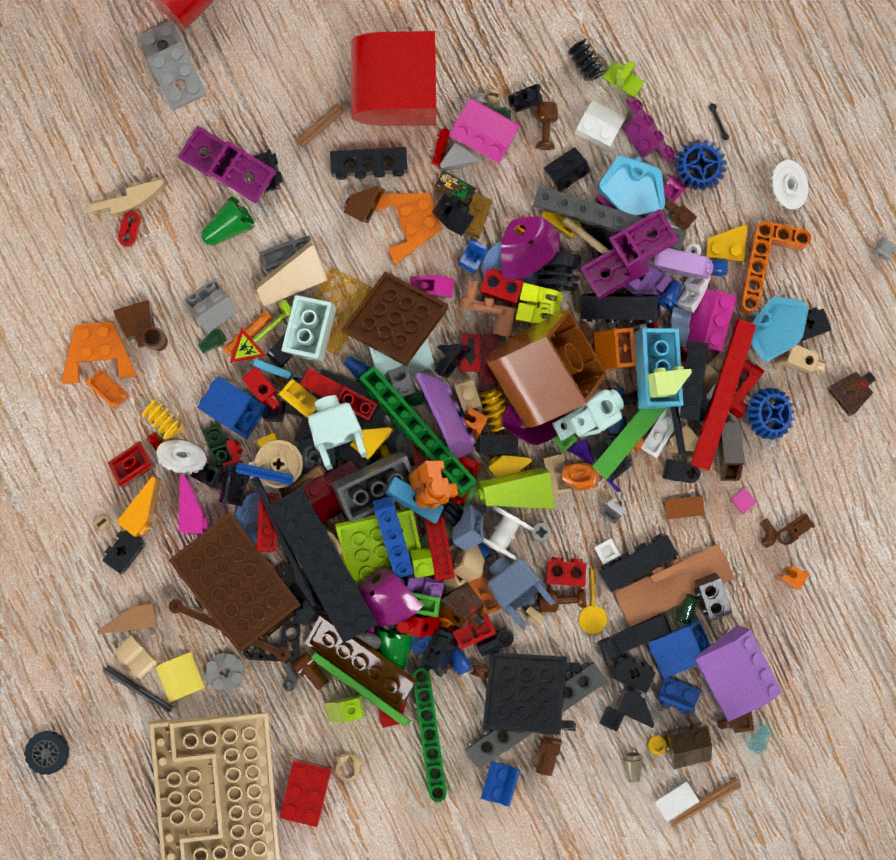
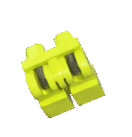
[516,283,563,324]

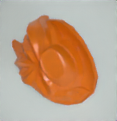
[561,462,600,491]

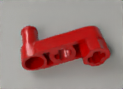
[729,359,765,419]

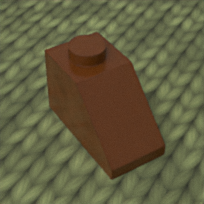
[344,186,385,224]

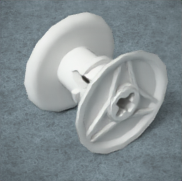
[483,506,534,560]

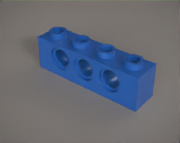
[373,496,414,578]

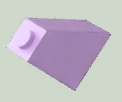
[653,248,713,280]

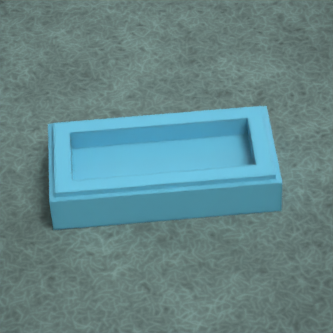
[253,359,293,380]

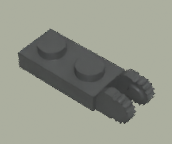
[259,236,311,271]

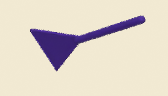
[567,439,620,492]

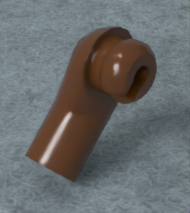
[759,518,776,548]

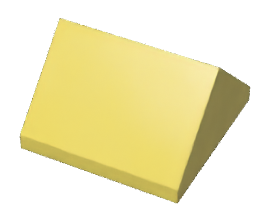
[155,652,206,702]

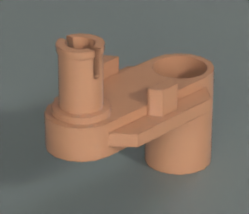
[459,279,517,337]

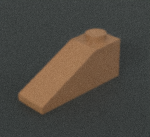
[97,600,158,634]

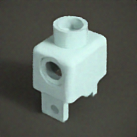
[552,389,624,440]
[308,395,368,470]

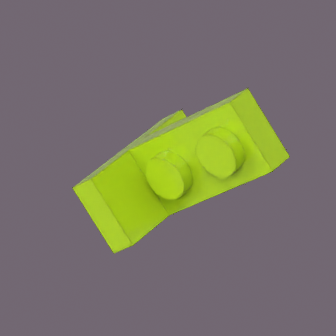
[603,60,645,98]

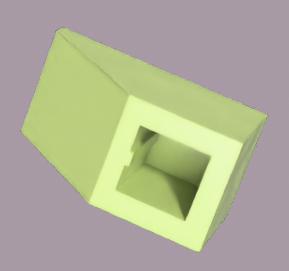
[648,366,692,398]

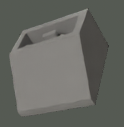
[184,278,239,334]

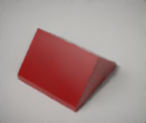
[108,441,156,487]

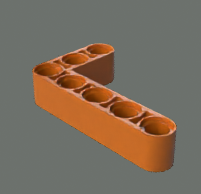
[739,221,811,315]

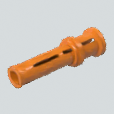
[222,310,273,357]

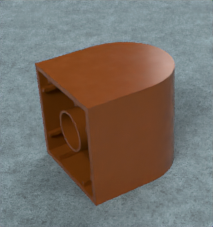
[485,308,607,428]

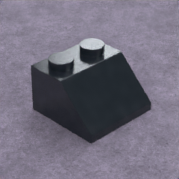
[614,686,654,728]

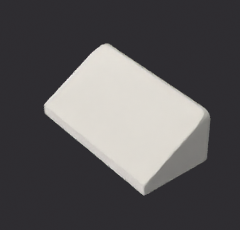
[655,782,700,822]

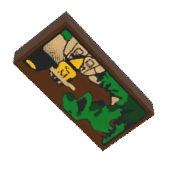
[434,171,477,206]

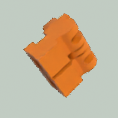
[409,461,458,509]

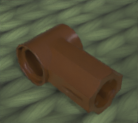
[291,652,329,692]
[535,735,562,776]

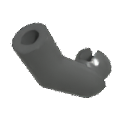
[356,631,382,649]
[282,662,299,691]

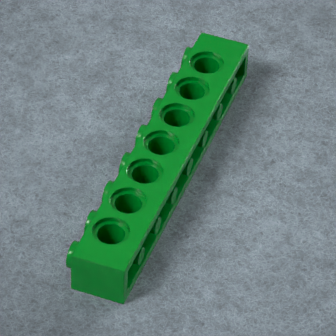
[359,366,476,498]

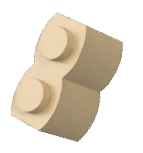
[114,635,160,679]

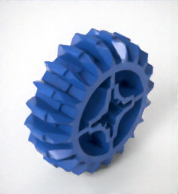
[675,139,727,191]
[745,388,796,440]

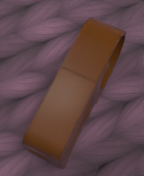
[776,514,815,545]

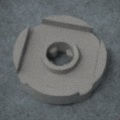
[206,652,245,692]

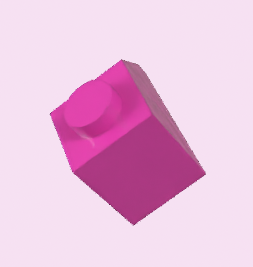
[410,275,454,298]

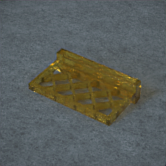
[315,268,372,356]

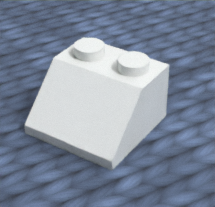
[575,100,626,151]

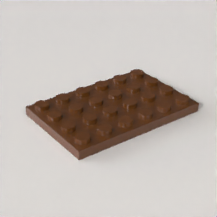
[168,513,302,653]

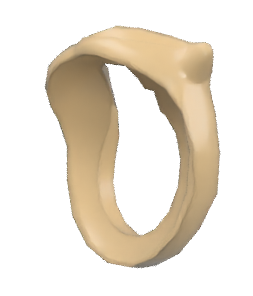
[335,753,364,781]

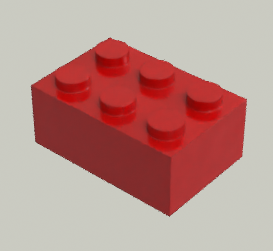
[279,758,333,827]

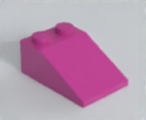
[179,474,210,534]

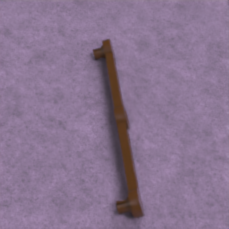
[169,599,290,661]

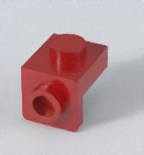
[222,439,243,468]

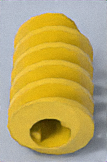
[478,389,508,432]
[142,398,185,440]

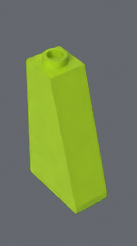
[477,467,555,509]
[325,694,366,722]

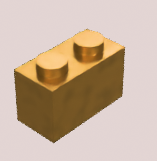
[464,193,492,239]

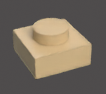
[525,606,545,624]

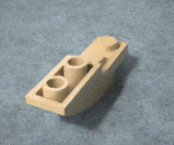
[90,178,166,218]

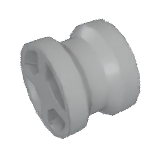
[873,238,896,261]
[531,523,551,542]

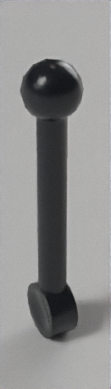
[709,104,729,140]

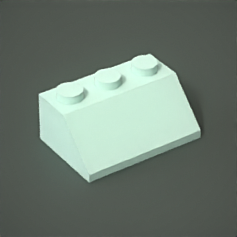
[281,295,337,363]
[369,339,435,382]

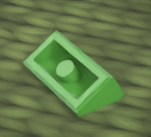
[412,593,441,618]

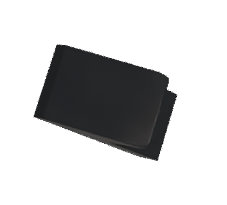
[434,344,471,378]

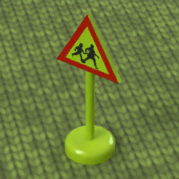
[230,299,292,363]

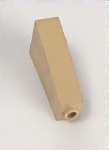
[254,241,328,306]

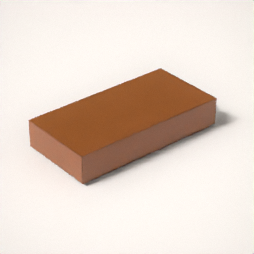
[664,496,705,519]

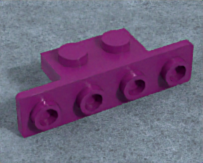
[622,97,676,163]

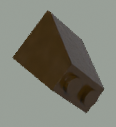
[664,722,712,769]

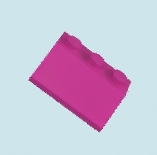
[449,98,521,163]
[686,290,737,354]

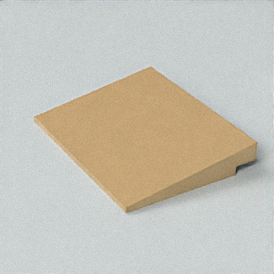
[149,712,280,860]

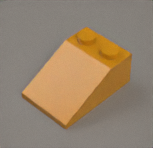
[116,476,161,537]

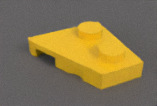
[706,225,747,262]

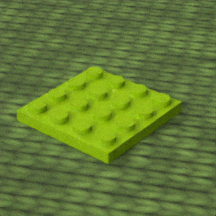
[335,508,421,586]

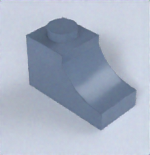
[666,307,692,348]
[452,503,484,552]

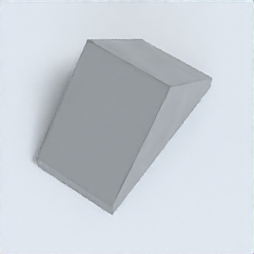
[440,143,478,172]

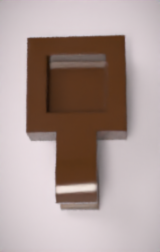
[664,200,697,231]
[718,711,754,733]

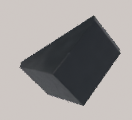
[190,463,225,489]

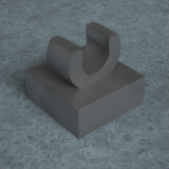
[599,498,625,524]

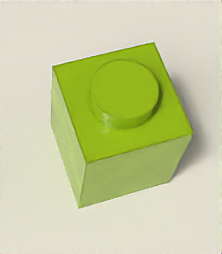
[410,547,434,578]

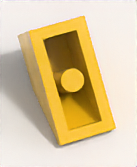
[350,427,394,460]
[488,455,532,478]

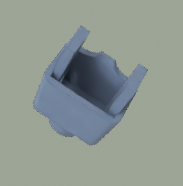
[487,556,555,629]

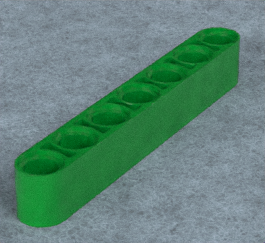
[413,667,447,802]

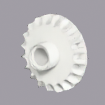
[770,160,808,210]
[156,440,207,475]

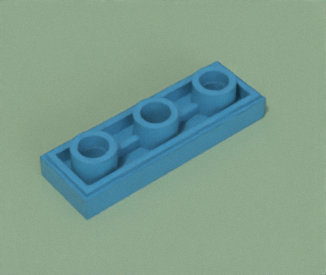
[386,477,444,524]

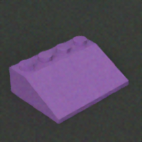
[415,373,476,459]
[694,625,782,722]

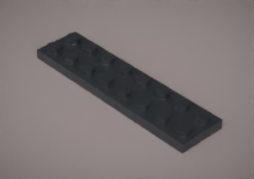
[268,487,378,643]

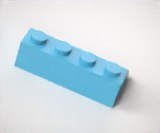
[634,328,683,409]

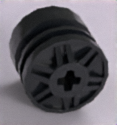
[538,252,582,292]

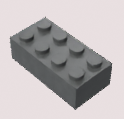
[330,450,413,522]

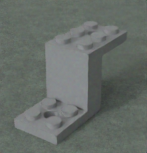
[138,20,207,111]

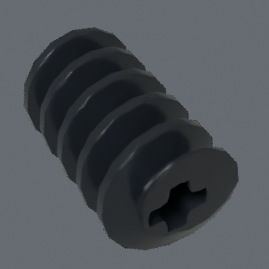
[568,39,607,81]

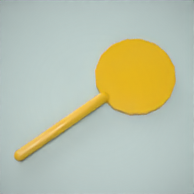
[579,569,608,634]

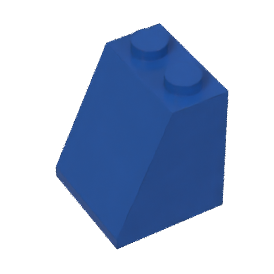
[197,376,265,439]
[648,619,711,679]

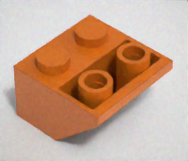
[593,328,636,370]

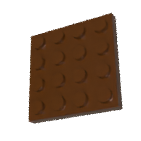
[342,272,449,367]

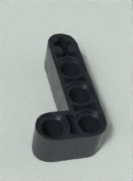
[596,613,672,661]

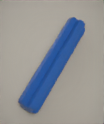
[236,463,294,485]

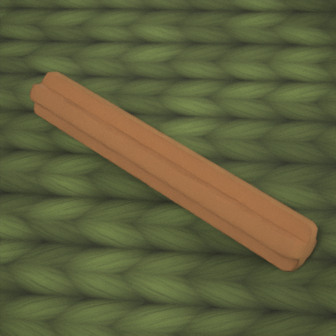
[673,778,741,824]

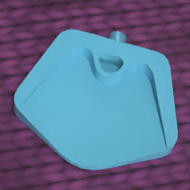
[597,156,665,216]
[749,297,808,362]

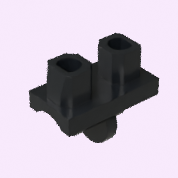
[508,84,543,112]

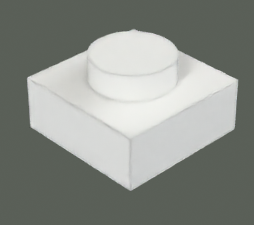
[594,538,620,565]

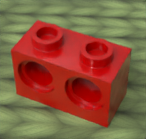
[480,268,524,305]
[545,557,587,586]
[452,615,496,649]

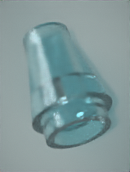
[748,724,772,755]

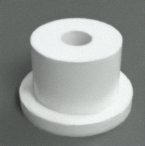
[686,243,701,255]

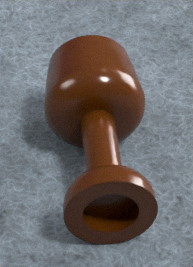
[536,102,558,150]
[142,327,168,351]
[538,589,586,613]

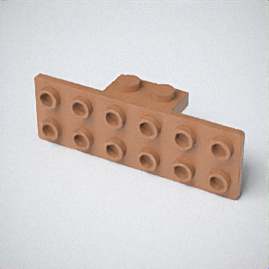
[614,544,734,627]

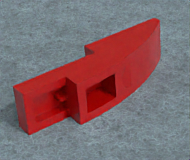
[299,368,378,421]

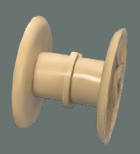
[254,440,303,489]

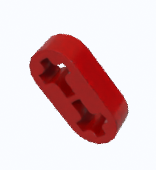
[118,211,141,248]

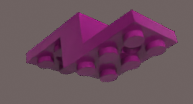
[178,126,277,204]
[580,209,680,300]

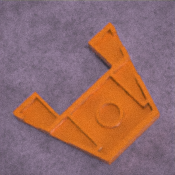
[375,193,442,265]
[62,321,137,384]

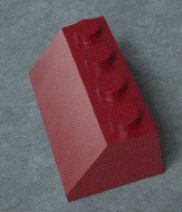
[284,460,357,523]

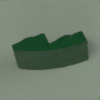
[202,423,232,467]

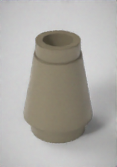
[623,752,643,782]

